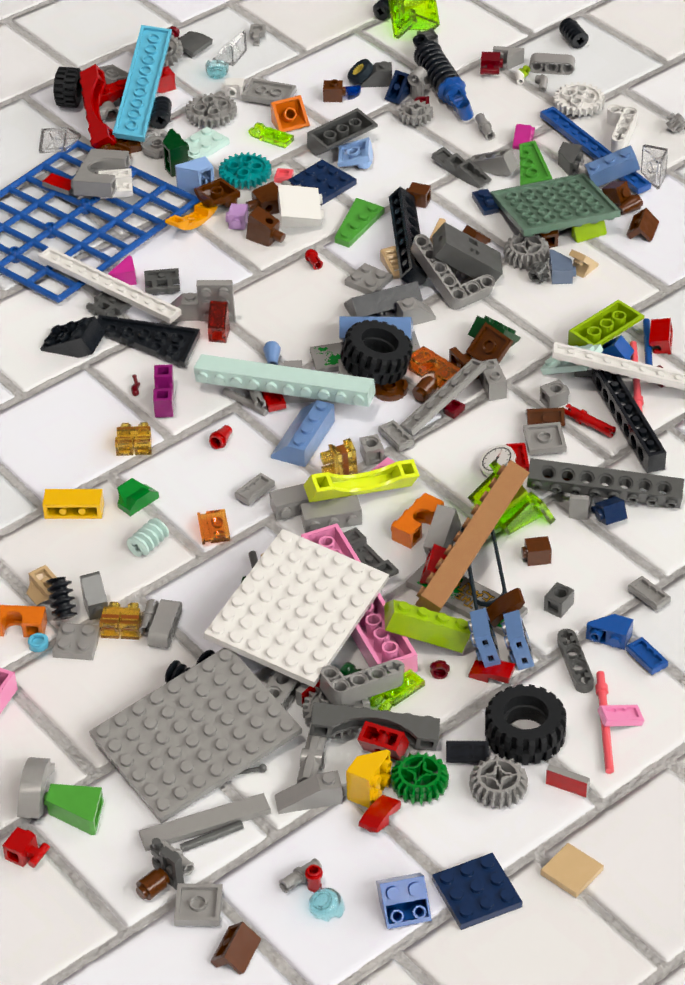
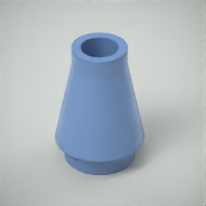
[263,341,281,365]

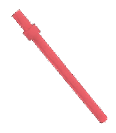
[630,341,644,413]
[595,671,614,774]

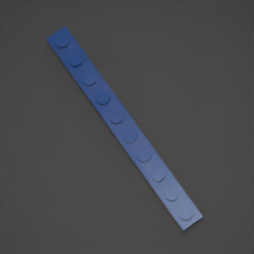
[540,107,651,194]

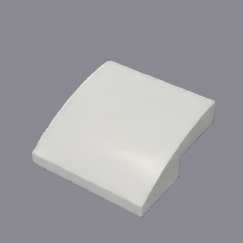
[98,168,133,199]

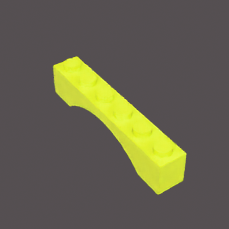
[303,459,420,502]

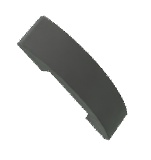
[344,527,399,578]

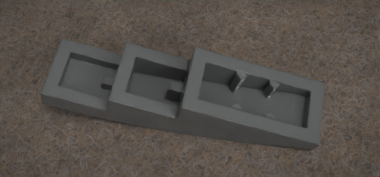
[431,147,492,188]

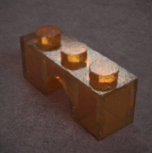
[408,346,460,389]

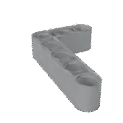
[411,234,495,310]

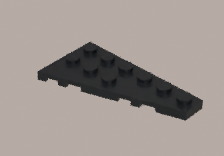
[97,315,201,368]

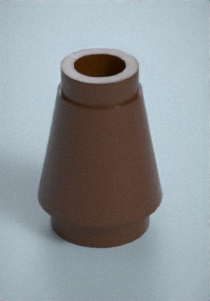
[618,194,643,215]

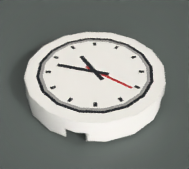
[479,445,517,478]

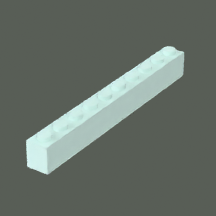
[194,354,375,407]

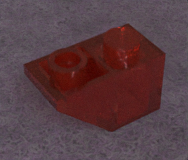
[208,301,230,343]

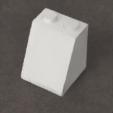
[278,185,324,229]

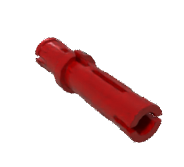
[564,404,616,438]

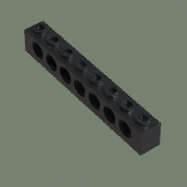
[389,187,427,286]
[592,368,667,473]

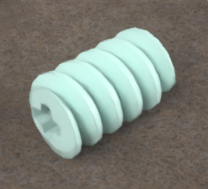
[127,518,169,557]

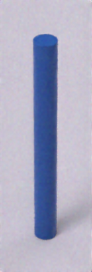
[643,318,653,366]

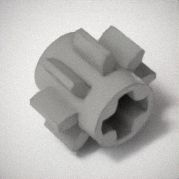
[666,113,685,132]

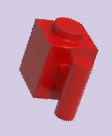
[2,827,50,868]

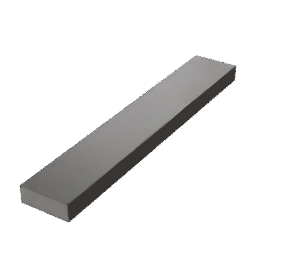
[399,358,487,436]
[139,793,271,851]

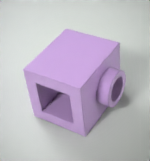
[226,203,248,230]

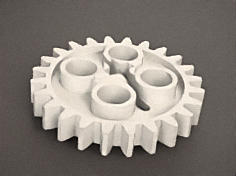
[553,82,605,117]

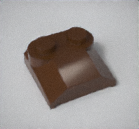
[194,178,240,208]

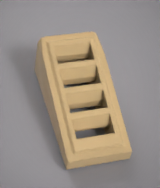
[380,246,400,279]

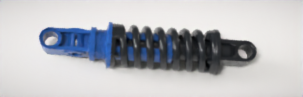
[413,34,474,121]

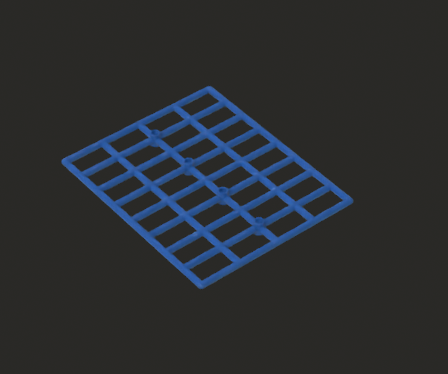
[0,140,200,303]

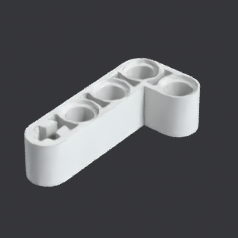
[607,104,637,153]

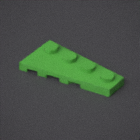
[519,140,552,186]
[335,198,385,248]

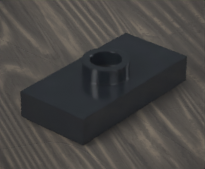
[446,741,489,763]

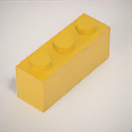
[42,489,104,519]

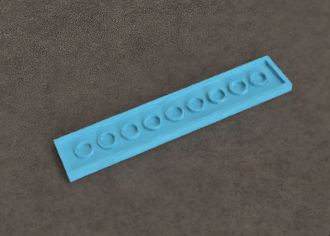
[113,25,172,142]

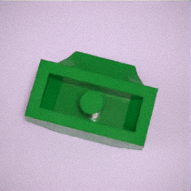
[117,478,159,517]

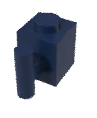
[591,496,628,525]

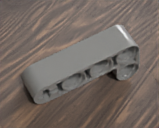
[320,660,405,705]

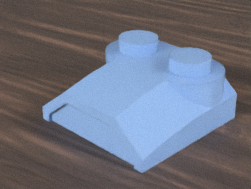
[337,137,373,169]

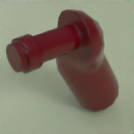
[131,374,140,396]

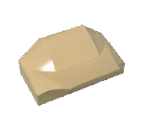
[26,565,57,605]

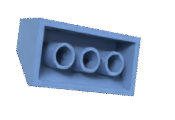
[339,316,413,342]
[271,400,335,467]

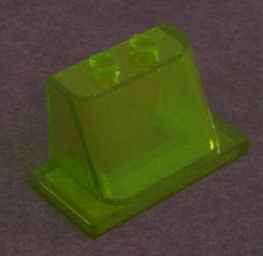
[388,0,440,39]
[468,460,556,535]

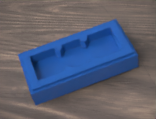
[626,637,668,675]

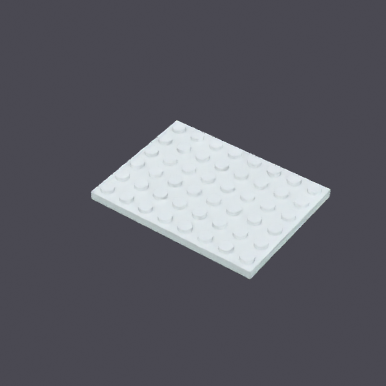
[204,529,389,688]

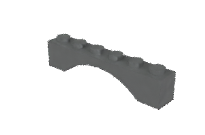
[309,702,440,751]

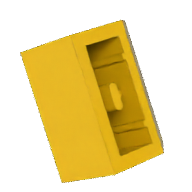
[346,749,392,808]

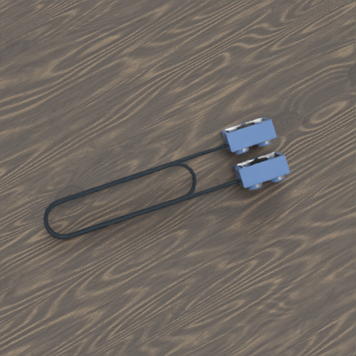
[461,527,535,670]

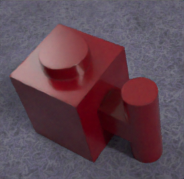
[480,52,503,75]

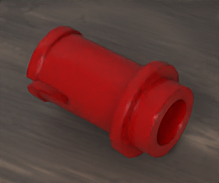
[305,249,323,270]
[305,864,323,892]

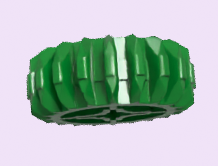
[390,752,449,805]

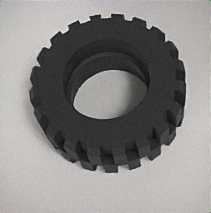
[340,320,413,385]
[485,684,567,765]

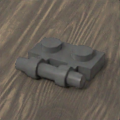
[144,268,180,295]
[86,291,132,317]
[150,838,184,890]

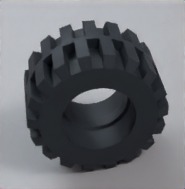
[53,66,83,108]

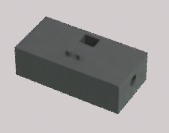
[432,222,503,282]

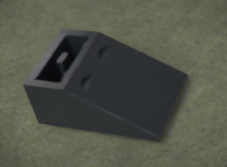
[40,316,106,358]

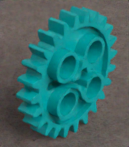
[219,152,272,189]

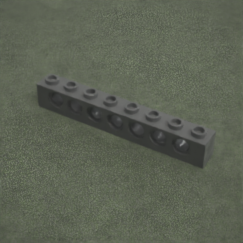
[526,458,684,508]

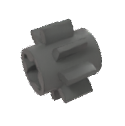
[528,261,550,283]

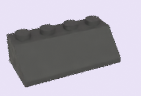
[307,108,378,156]

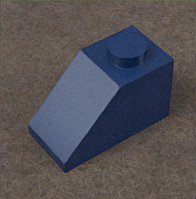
[384,70,410,104]

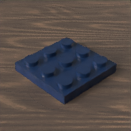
[287,160,357,206]
[432,852,523,930]

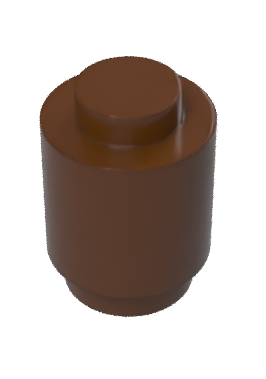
[412,376,438,402]
[136,868,170,900]

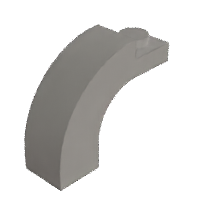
[17,757,55,819]

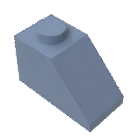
[549,249,576,284]

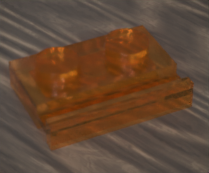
[197,509,230,545]

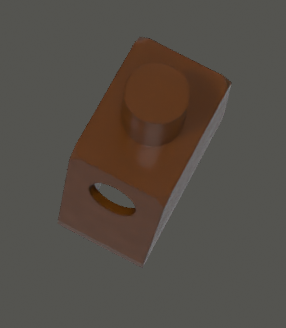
[246,181,279,215]
[246,206,286,247]

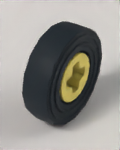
[347,59,373,85]

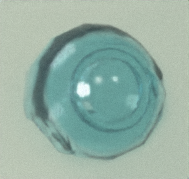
[205,60,229,79]
[308,888,345,922]

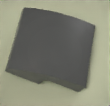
[178,31,213,58]

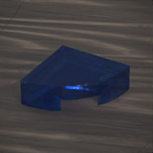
[346,85,361,100]

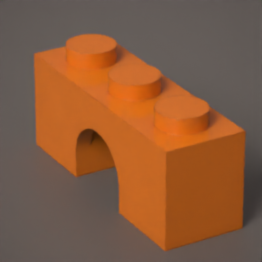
[391,493,444,549]
[0,605,48,637]

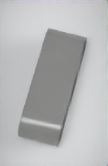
[529,53,575,75]
[147,599,182,648]

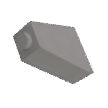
[423,504,461,555]

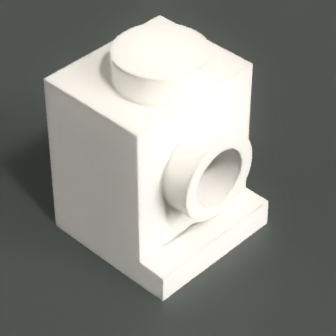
[221,78,245,100]

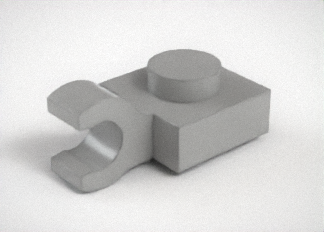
[249,24,266,45]

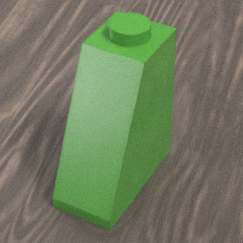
[44,784,104,835]

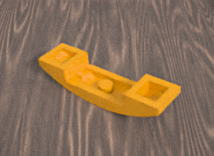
[165,202,218,230]

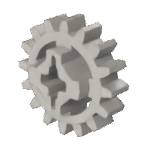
[399,100,433,126]

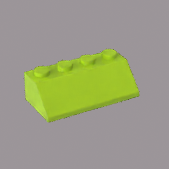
[568,299,645,347]
[384,599,471,653]

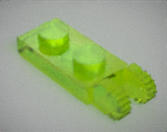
[248,122,294,149]
[370,669,425,711]

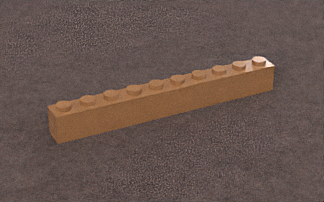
[415,460,530,613]

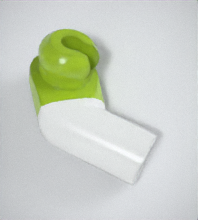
[515,65,530,85]

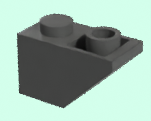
[558,142,584,176]

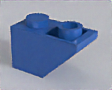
[586,614,634,650]

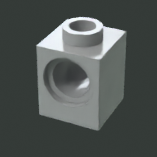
[540,379,570,408]
[359,434,384,466]

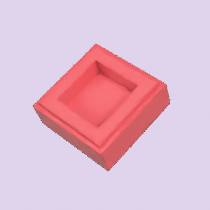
[274,168,294,183]

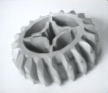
[503,233,550,270]
[469,756,528,809]

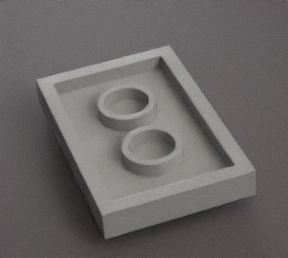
[242,78,297,105]
[196,280,236,322]

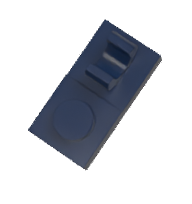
[472,189,499,216]

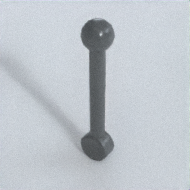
[238,764,267,775]

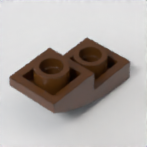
[486,588,525,627]

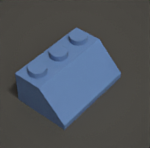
[584,145,640,187]

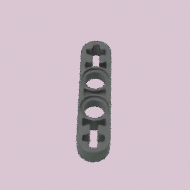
[557,629,594,693]

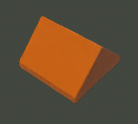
[270,95,310,134]

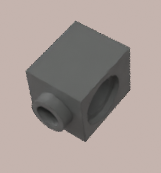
[544,582,574,618]

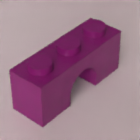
[153,364,174,418]

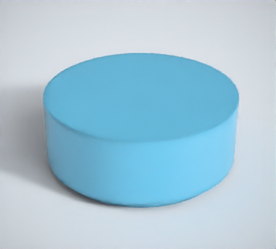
[28,633,49,652]

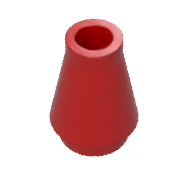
[209,425,232,449]

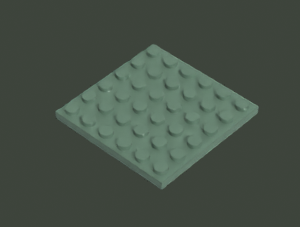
[490,173,621,237]

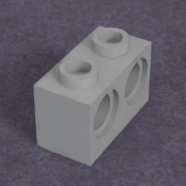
[479,359,507,401]
[265,671,300,711]

